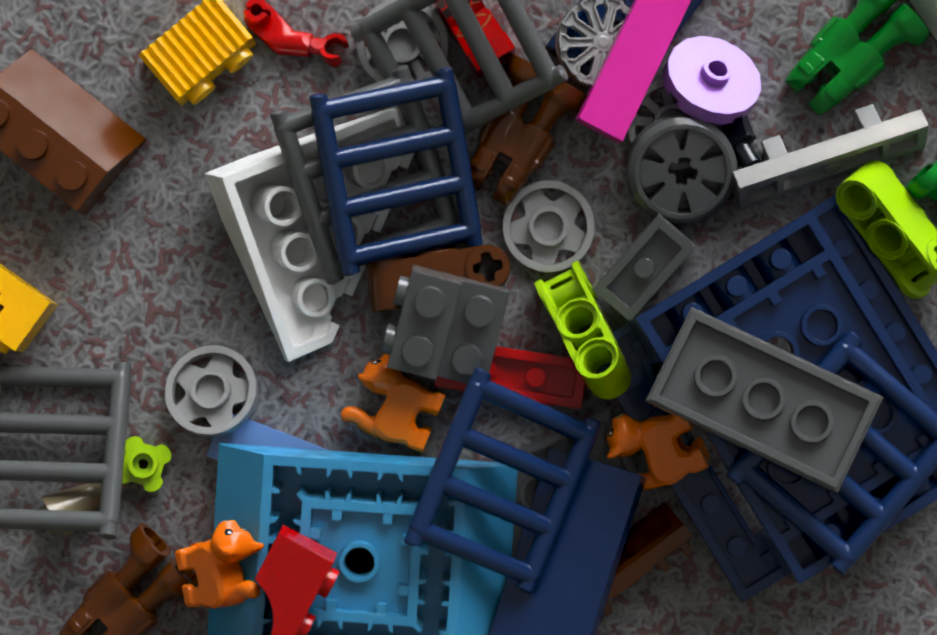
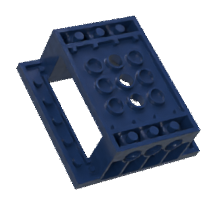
[598,195,937,602]

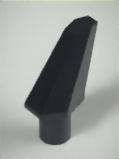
[723,115,761,168]

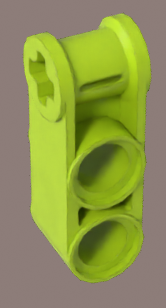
[835,160,937,299]
[534,260,632,399]

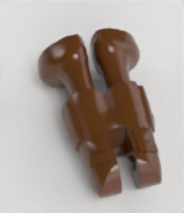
[470,54,587,207]
[58,523,198,635]

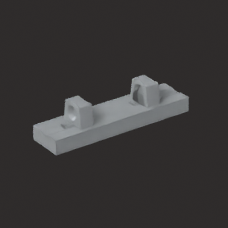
[733,104,929,209]

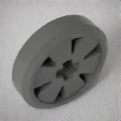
[626,113,737,224]

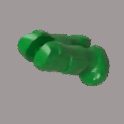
[784,0,931,116]

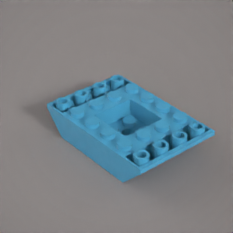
[207,443,518,635]

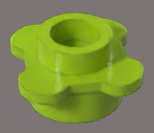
[122,436,172,492]

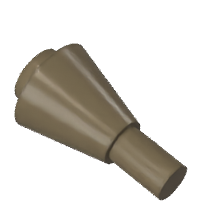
[38,483,129,539]

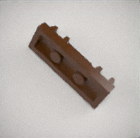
[603,502,692,616]

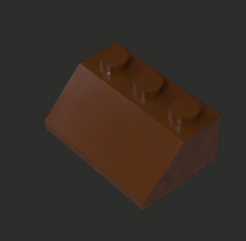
[0,49,147,216]

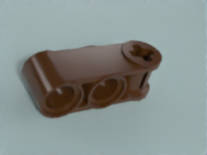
[365,245,510,313]

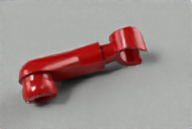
[243,0,349,67]

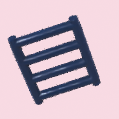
[309,67,483,276]
[726,331,937,575]
[404,367,601,594]

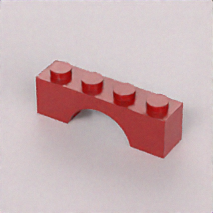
[255,525,340,635]

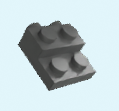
[380,265,510,383]

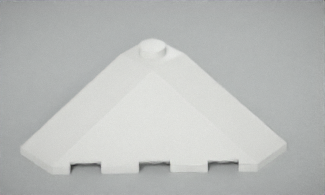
[205,106,414,362]

